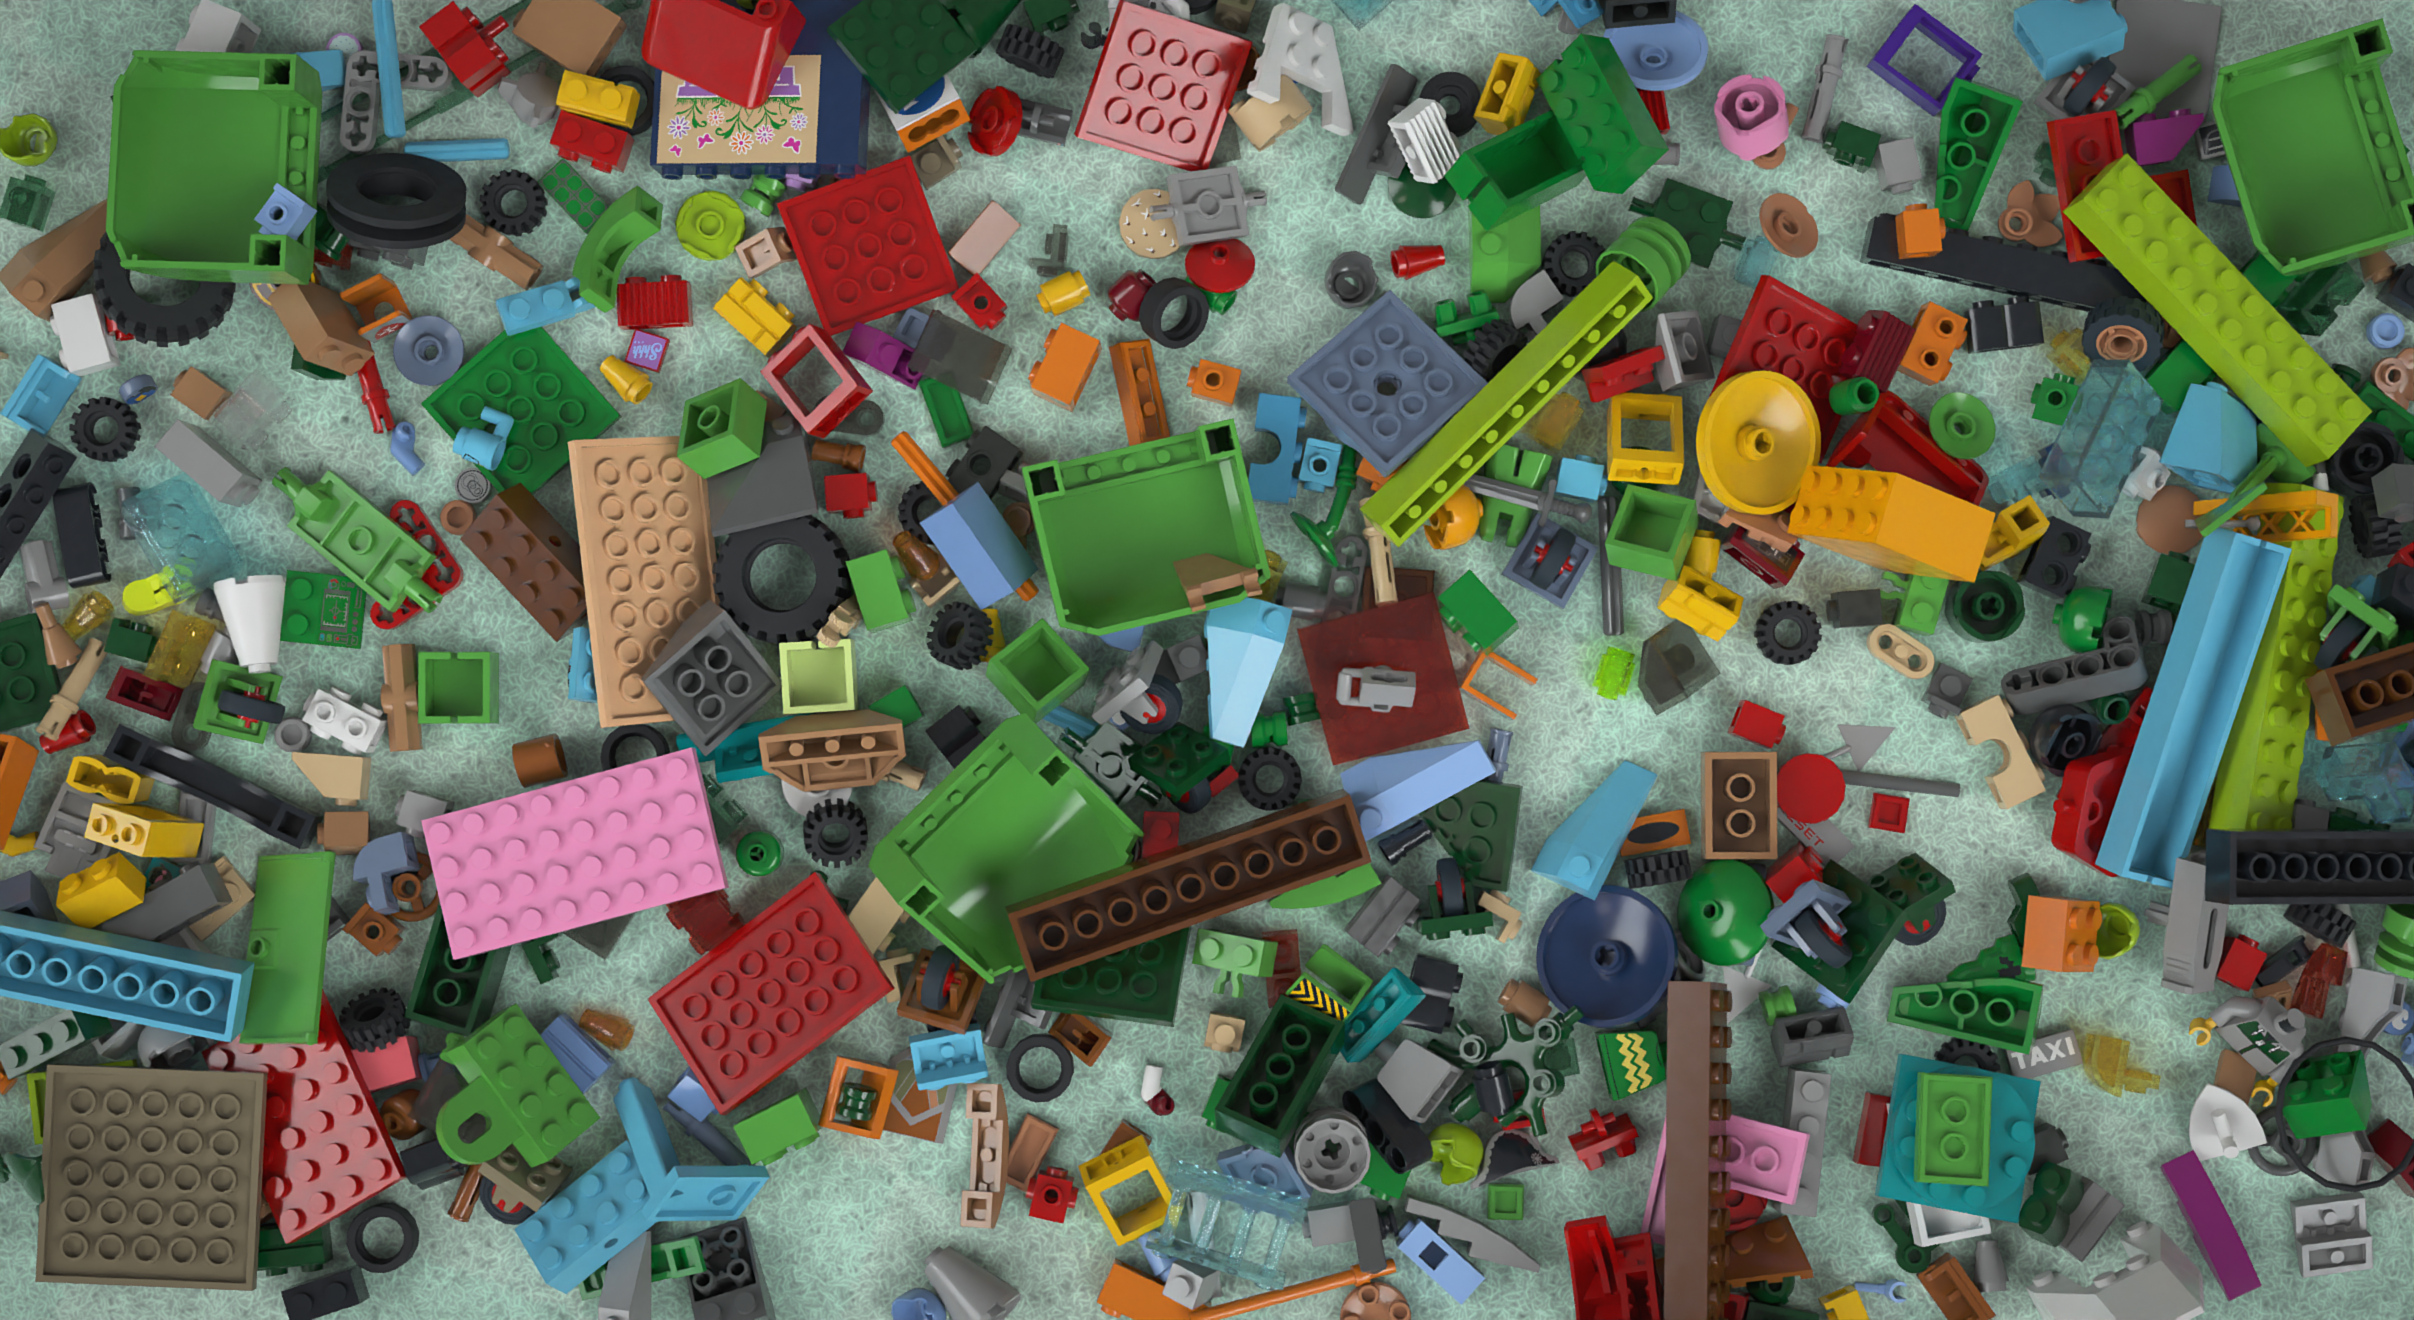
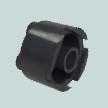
[2326,422,2404,496]

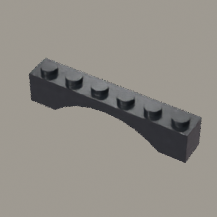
[103,724,324,849]

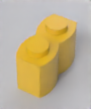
[66,754,155,804]

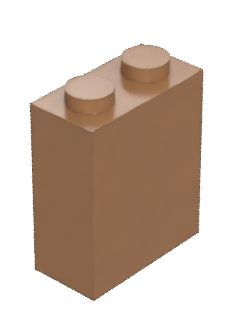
[512,0,627,77]
[268,281,375,376]

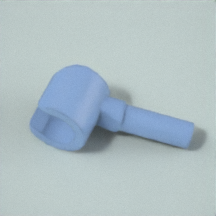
[1854,1279,1907,1303]

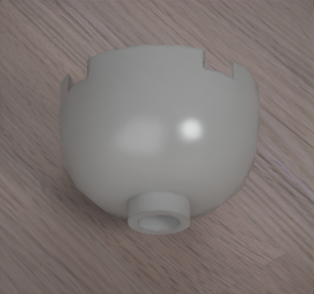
[138,1026,214,1069]

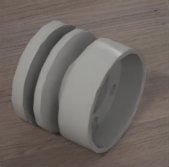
[1293,1106,1371,1194]

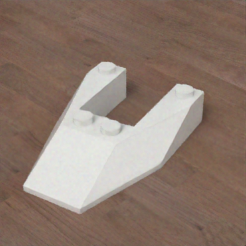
[2026,1221,2204,1320]

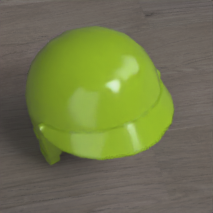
[1428,1122,1484,1186]

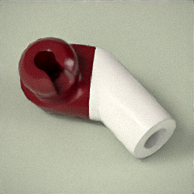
[1141,1064,1175,1116]

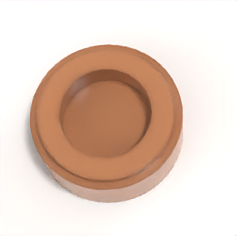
[440,500,477,536]

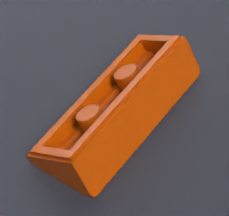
[1109,339,1170,446]

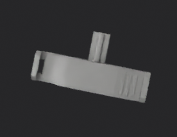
[2144,850,2229,995]

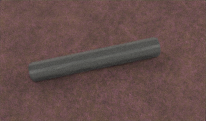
[1598,496,1624,636]

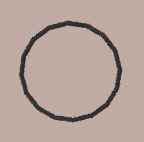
[2275,1036,2414,1192]

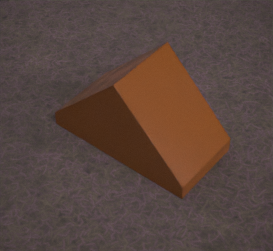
[1048,1013,1113,1067]

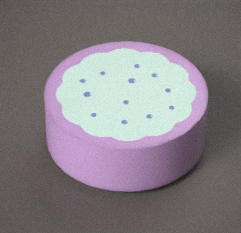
[326,33,364,66]

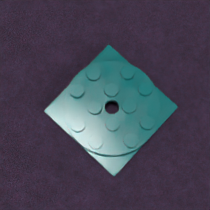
[1875,1054,2041,1223]

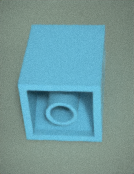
[2159,382,2257,494]

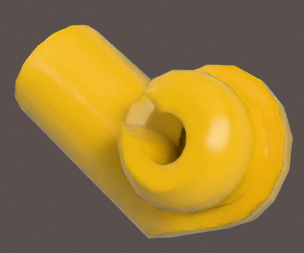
[0,831,39,857]

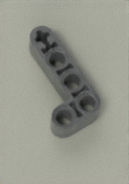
[2001,616,2148,715]

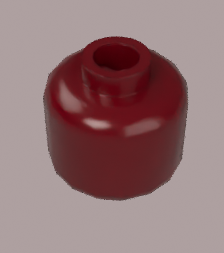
[1108,269,1157,322]

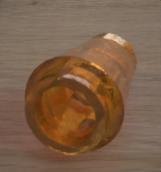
[893,531,940,581]
[579,1008,635,1051]

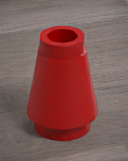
[1390,245,1445,280]
[39,710,96,754]

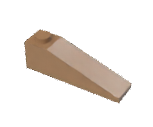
[0,199,107,322]

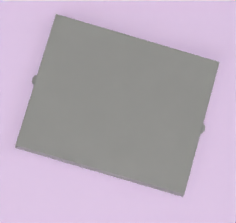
[2108,0,2222,124]

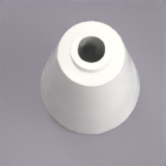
[214,575,286,674]

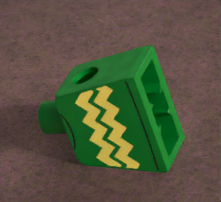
[1594,1028,1667,1101]

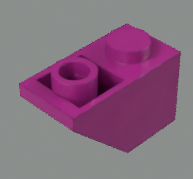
[2124,108,2204,166]
[843,322,930,390]

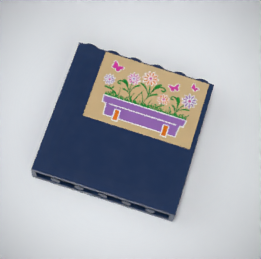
[650,0,871,180]

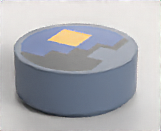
[119,374,158,405]

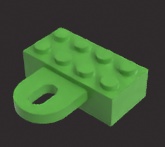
[436,1003,600,1168]

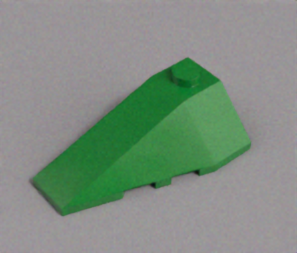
[1934,76,2023,231]
[1887,977,2043,1055]

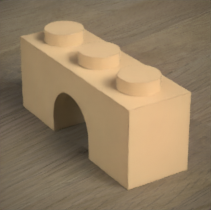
[1954,695,2046,809]

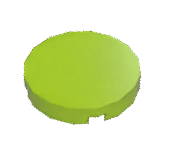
[675,190,746,261]

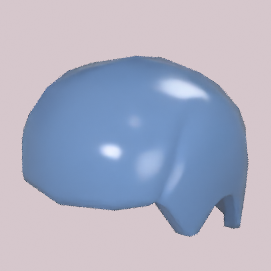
[891,1288,946,1320]

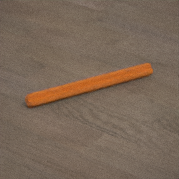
[891,431,1039,602]

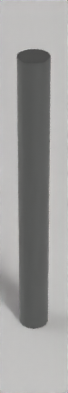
[1840,770,1960,797]

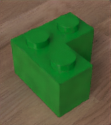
[1437,569,1519,656]

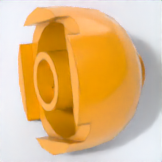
[1424,484,1483,550]

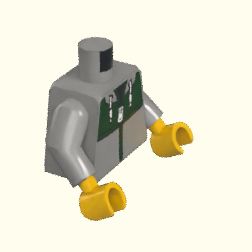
[2189,996,2306,1107]

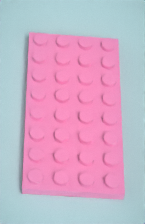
[421,747,729,960]

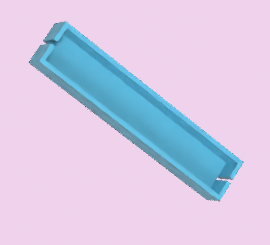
[2095,527,2292,889]

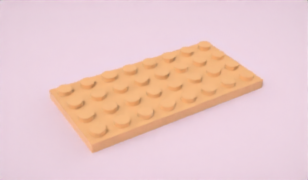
[568,436,720,728]

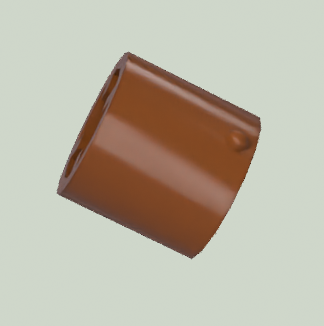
[512,733,568,788]

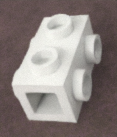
[302,686,388,756]

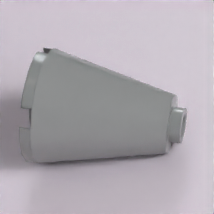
[924,1246,1021,1320]

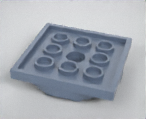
[1287,290,1488,478]

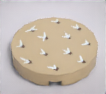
[1119,188,1181,259]

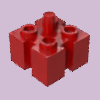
[419,1,511,98]

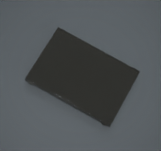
[907,309,1013,405]

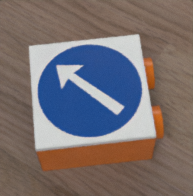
[874,75,970,153]

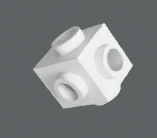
[2108,439,2171,501]

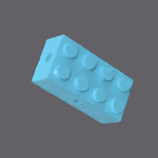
[514,1140,658,1294]

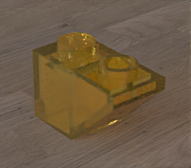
[1526,392,1585,454]

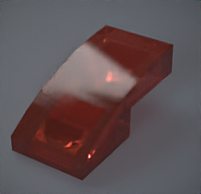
[2290,943,2348,1020]

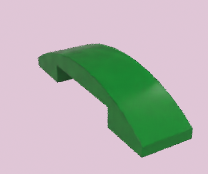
[578,1236,707,1301]

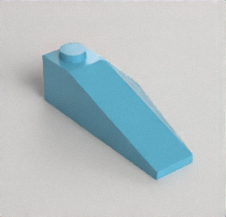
[1531,760,1657,901]

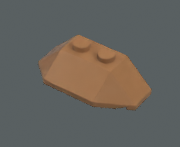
[758,709,906,792]

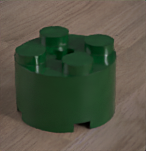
[1944,571,2025,643]

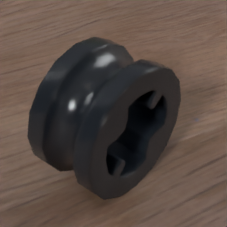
[1376,1205,1399,1240]

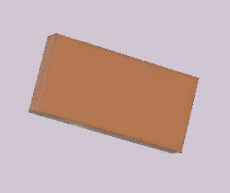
[1006,1113,1059,1193]

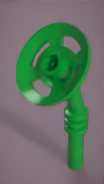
[1290,443,1358,568]

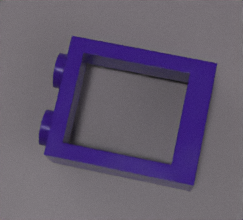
[1866,4,1983,117]

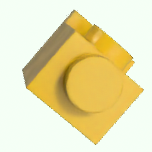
[1818,1285,1870,1320]

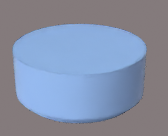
[2366,313,2405,349]

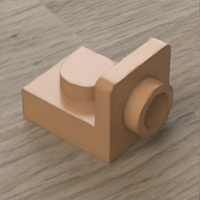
[735,227,797,279]

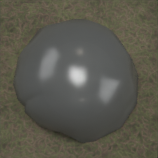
[1324,251,1378,309]

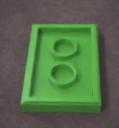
[1914,1072,1992,1186]

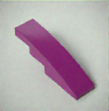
[2160,1150,2262,1301]

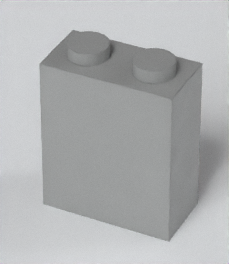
[154,419,262,507]

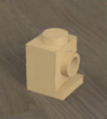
[1204,1011,1245,1053]

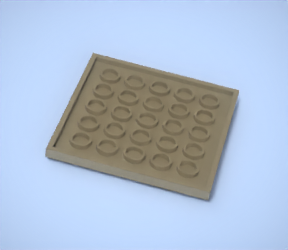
[35,1063,268,1291]

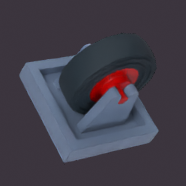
[1501,513,1599,609]
[1760,879,1853,968]

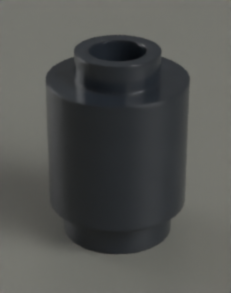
[1472,1060,1515,1117]

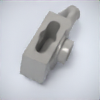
[1336,665,1416,712]

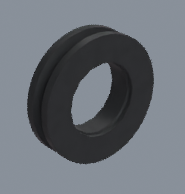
[326,153,467,249]

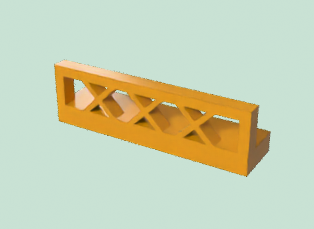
[2193,490,2338,543]

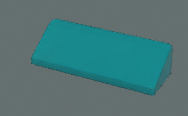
[1340,967,1426,1063]

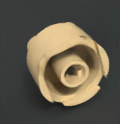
[1228,75,1313,152]

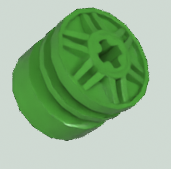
[1596,216,1691,312]
[2374,904,2414,979]

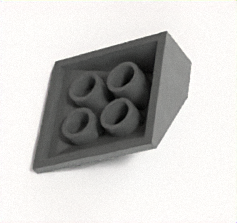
[707,415,818,537]
[641,600,782,756]

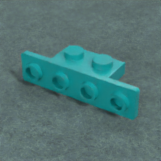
[676,713,816,783]

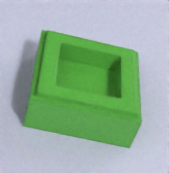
[1487,1183,1524,1220]

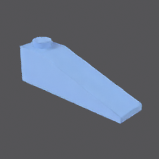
[1340,740,1496,842]

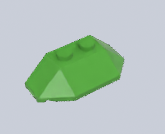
[1468,200,1541,303]

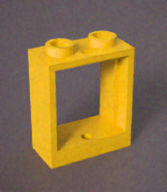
[1607,391,1684,485]
[84,803,205,858]
[1078,1135,1182,1247]

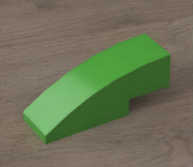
[1268,863,1382,909]

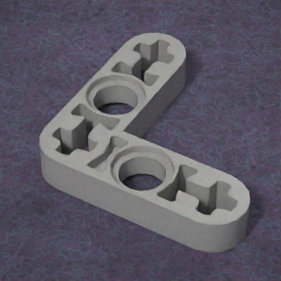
[340,50,453,155]

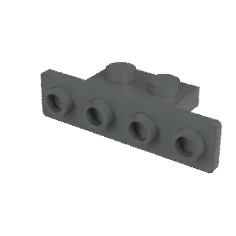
[1335,64,1417,205]
[982,968,1052,1048]

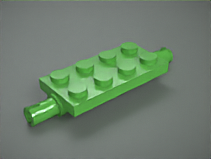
[272,467,443,613]

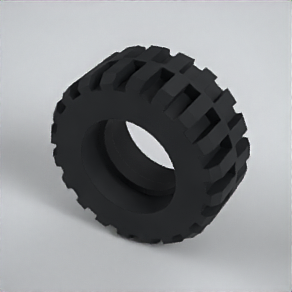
[93,231,236,348]
[712,515,851,644]

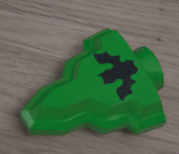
[1946,933,2036,982]

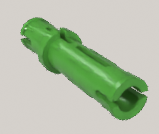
[2112,54,2202,130]

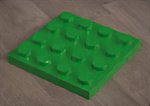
[421,326,622,495]

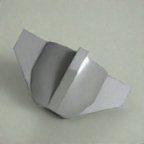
[498,61,561,128]

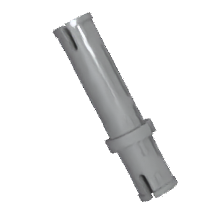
[1801,34,1849,143]

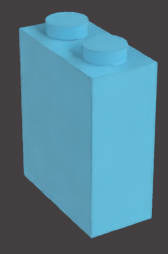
[2013,0,2128,81]

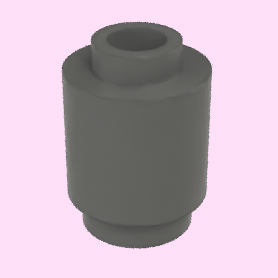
[1275,580,1328,621]

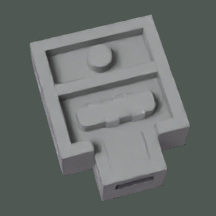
[34,781,119,878]

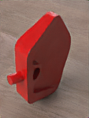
[2051,747,2133,877]

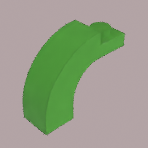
[572,185,663,313]

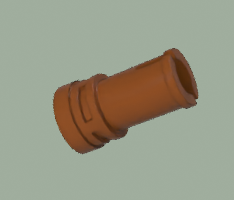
[812,438,866,473]

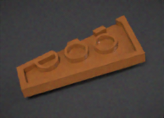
[1655,1215,1814,1289]

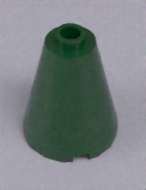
[939,0,1022,58]

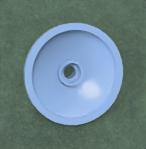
[1603,11,1708,91]

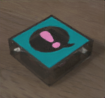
[143,857,184,891]

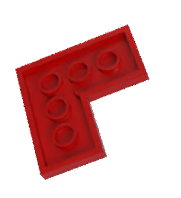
[2046,110,2197,263]

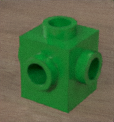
[2031,373,2086,428]

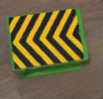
[1286,944,1374,1022]

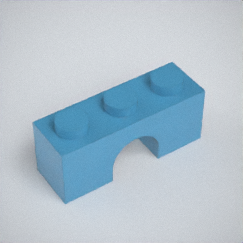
[1248,393,1307,506]

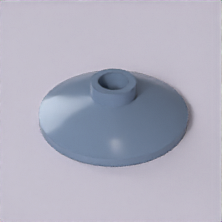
[393,315,464,386]

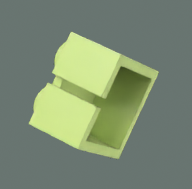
[779,639,859,715]

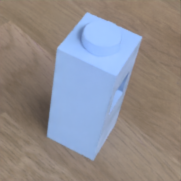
[1396,1216,1485,1305]

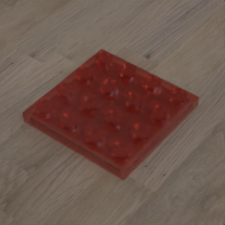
[1296,591,1470,766]

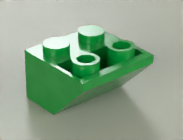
[2282,1050,2372,1139]

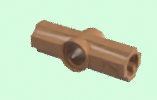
[449,214,544,291]
[381,644,423,752]

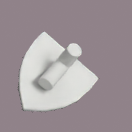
[2188,1083,2267,1162]

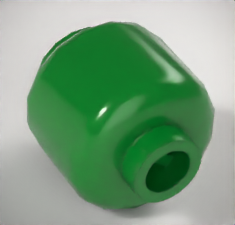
[736,830,784,876]

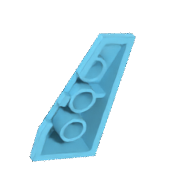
[1204,597,1292,748]

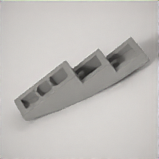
[1404,1194,1540,1273]

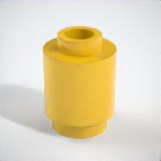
[1036,270,1091,317]
[1683,529,1721,579]

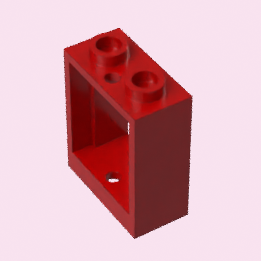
[760,323,873,439]

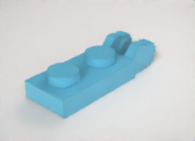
[495,277,596,336]

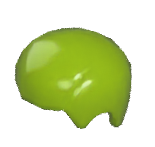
[0,113,58,167]
[2096,902,2140,960]

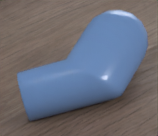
[390,421,425,476]

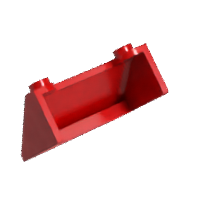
[641,0,806,110]

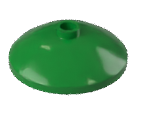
[1677,859,1774,966]

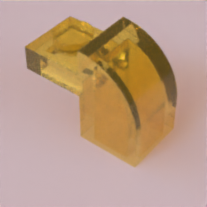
[2082,1033,2161,1098]

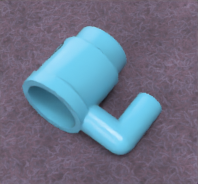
[453,406,514,471]

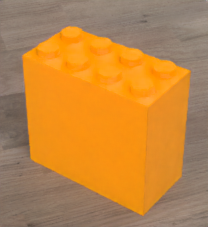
[1787,465,1996,583]

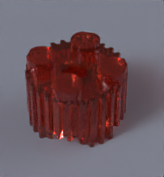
[666,889,745,955]

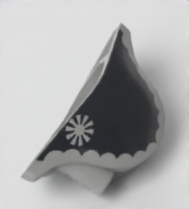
[1470,1129,1560,1190]

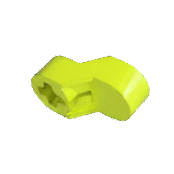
[122,569,193,616]

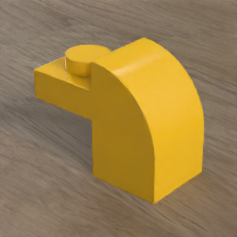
[1980,495,2050,571]

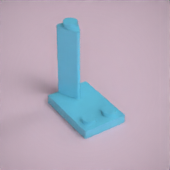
[613,1077,770,1221]

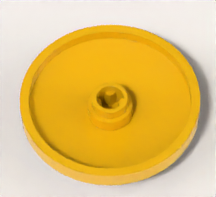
[1696,371,1821,515]

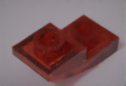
[1262,929,1301,1008]

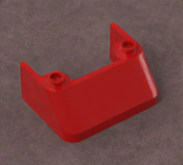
[1826,390,1989,506]

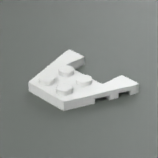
[1247,2,1353,136]

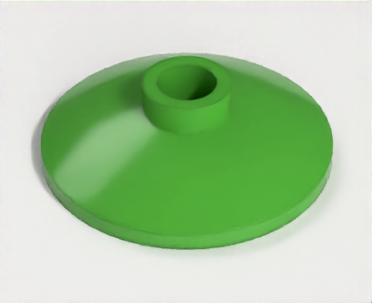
[1929,392,1996,460]

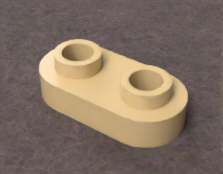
[1867,624,1934,679]

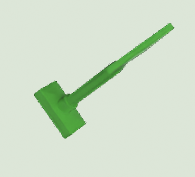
[2195,423,2317,537]

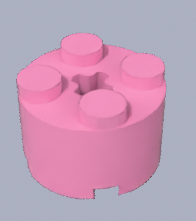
[1714,74,1789,161]

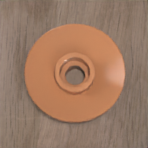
[1759,193,1818,258]

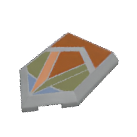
[883,1047,958,1144]

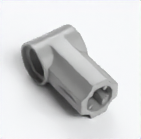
[19,540,69,614]

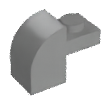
[1508,270,1564,342]

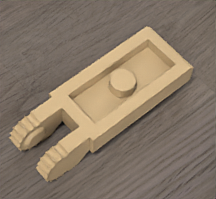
[816,593,863,648]

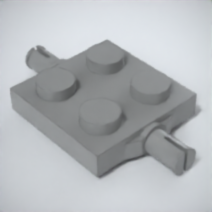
[1149,166,1267,246]

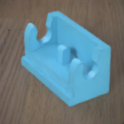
[0,354,82,435]

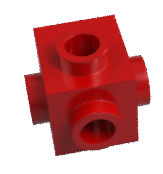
[1026,1166,1079,1224]

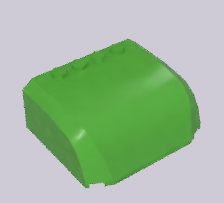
[2212,18,2414,276]
[106,50,323,285]
[1021,418,1271,636]
[868,713,1145,984]

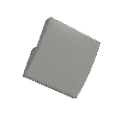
[2290,1192,2373,1278]

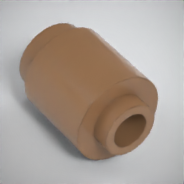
[1497,978,1552,1028]

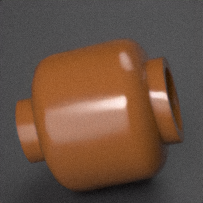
[379,1088,434,1141]

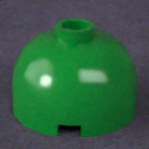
[2052,586,2113,654]

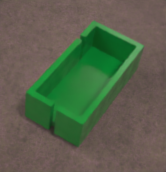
[1536,33,1669,194]
[1444,110,1587,232]

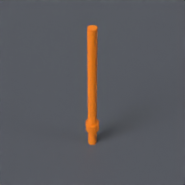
[1189,1259,1396,1320]

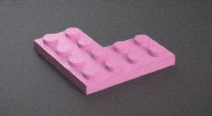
[1640,1114,1810,1245]

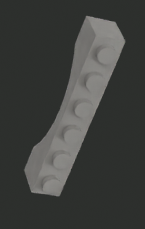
[2312,967,2408,1186]

